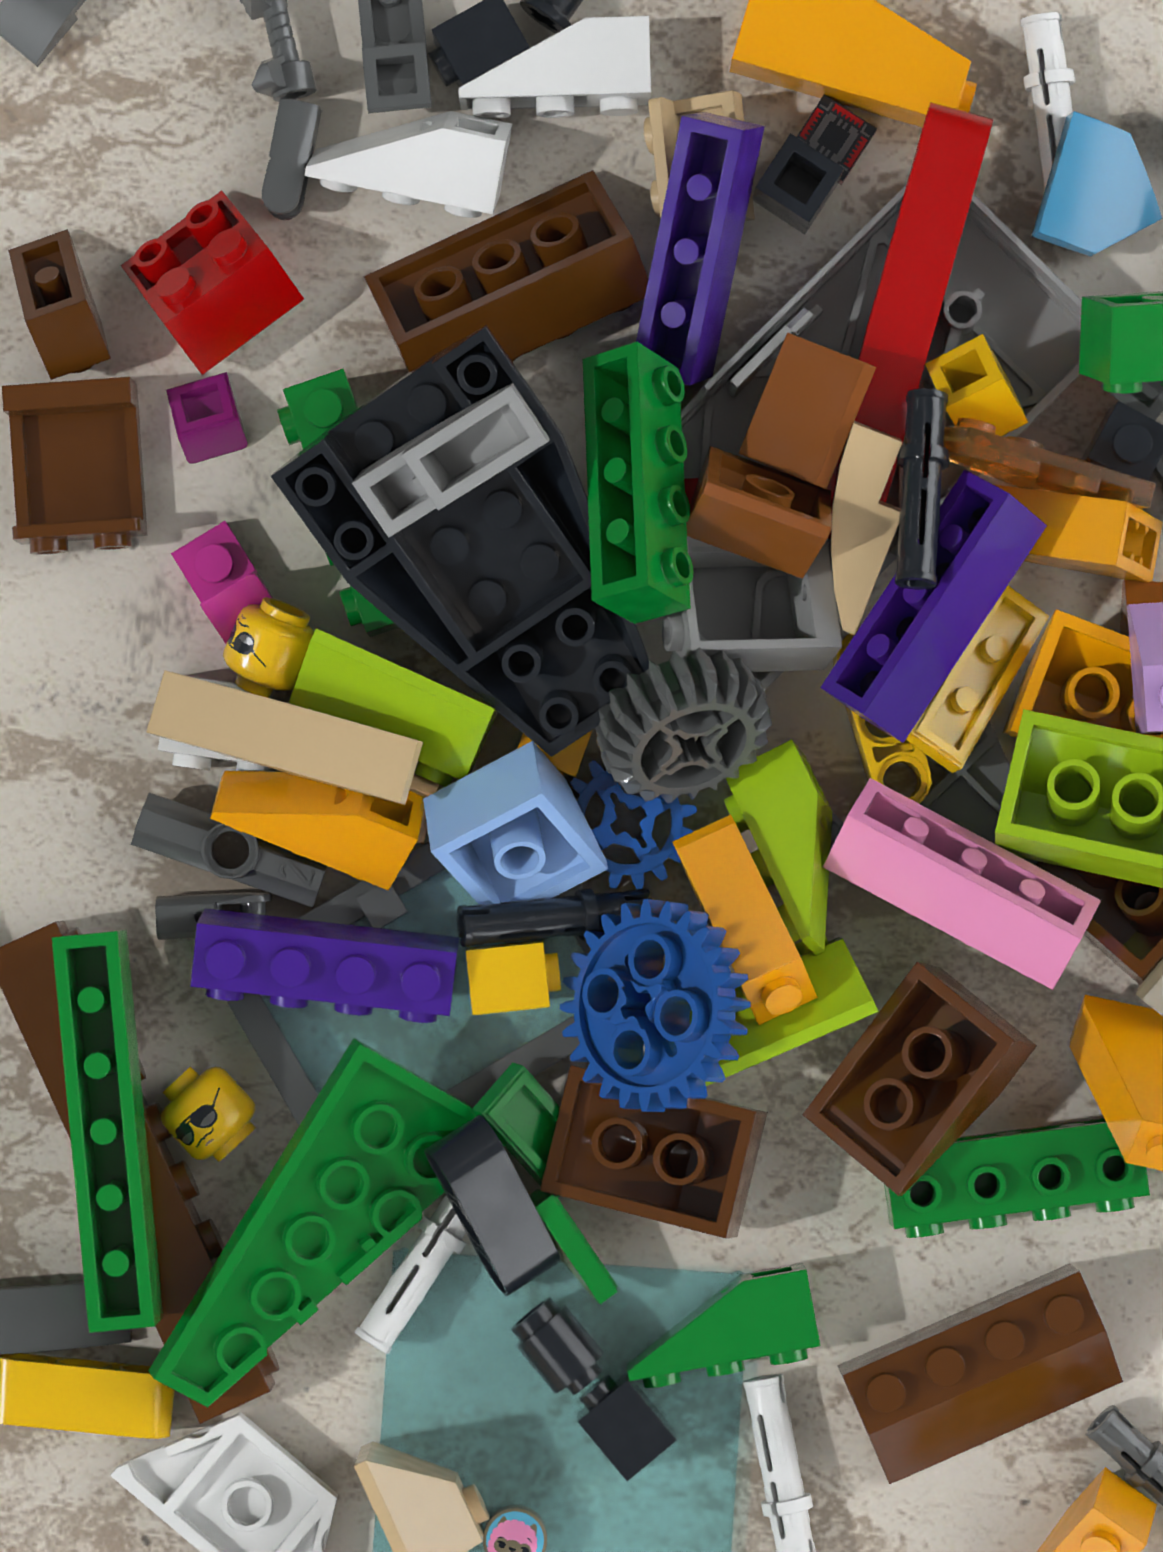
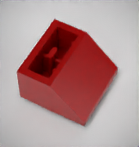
[120,190,304,375]

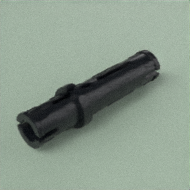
[895,388,950,590]
[456,888,652,947]

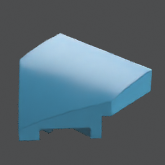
[1031,111,1163,257]

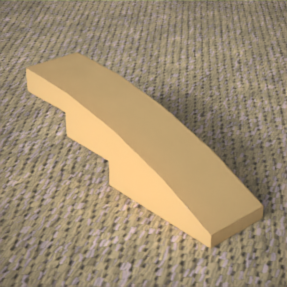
[146,670,423,805]

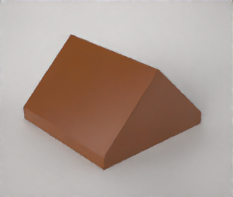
[738,332,876,489]
[686,446,832,579]

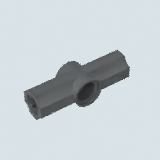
[131,792,327,908]

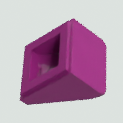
[166,372,248,464]

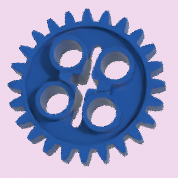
[560,899,751,1112]

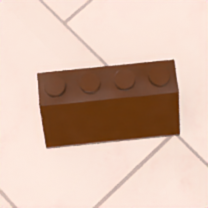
[364,170,649,373]
[837,1263,1123,1484]

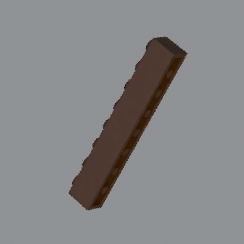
[0,921,279,1424]

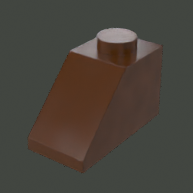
[8,229,111,380]

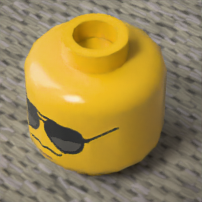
[223,597,314,698]
[161,1066,256,1162]

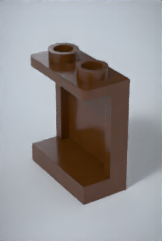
[2,377,148,555]

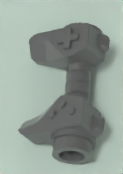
[240,0,317,102]

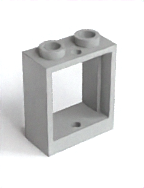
[662,536,842,672]

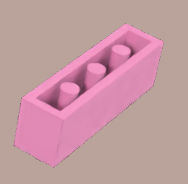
[823,778,1101,990]

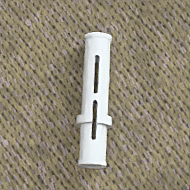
[1020,12,1075,188]
[354,1195,466,1354]
[743,1374,816,1552]

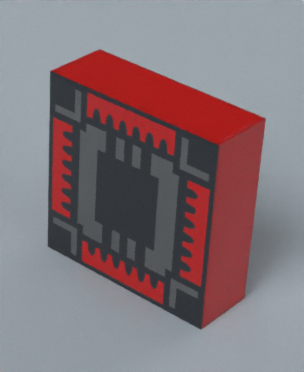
[797,94,877,185]

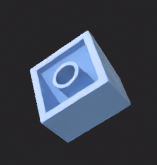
[423,741,608,905]

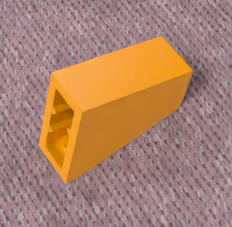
[993,484,1163,583]
[672,814,818,1025]
[1069,995,1163,1171]

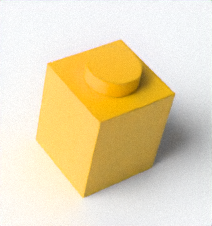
[925,334,1029,452]
[466,939,562,1015]

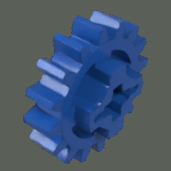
[570,760,697,890]

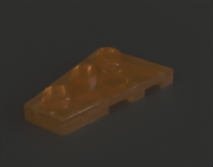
[944,418,1156,508]

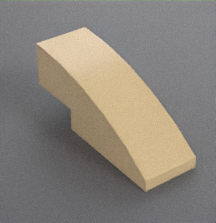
[831,421,902,635]

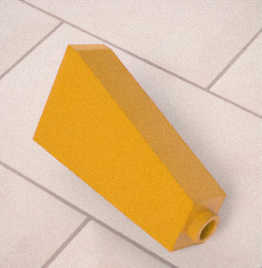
[730,0,977,128]

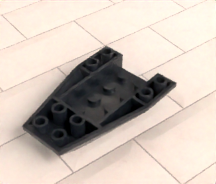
[271,325,650,757]

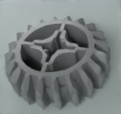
[595,647,772,803]

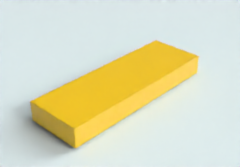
[906,586,1049,773]

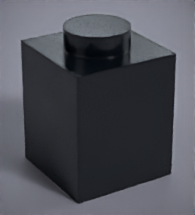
[428,0,530,87]
[753,133,845,235]
[1078,401,1163,495]
[577,1372,677,1482]

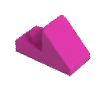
[171,521,273,644]

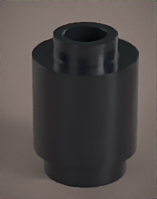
[510,1296,604,1395]

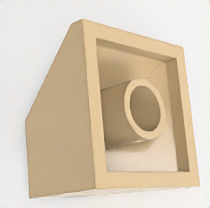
[354,1441,490,1552]

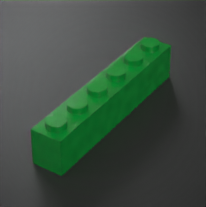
[52,930,163,1333]

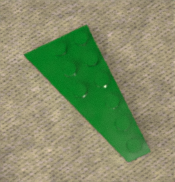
[148,1038,504,1408]

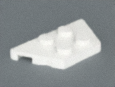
[110,1412,338,1552]

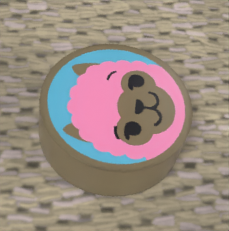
[483,1504,547,1552]

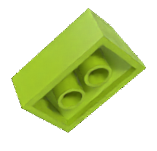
[289,628,498,787]
[995,709,1163,888]
[689,935,879,1086]

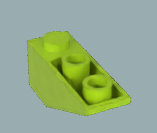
[724,739,833,955]

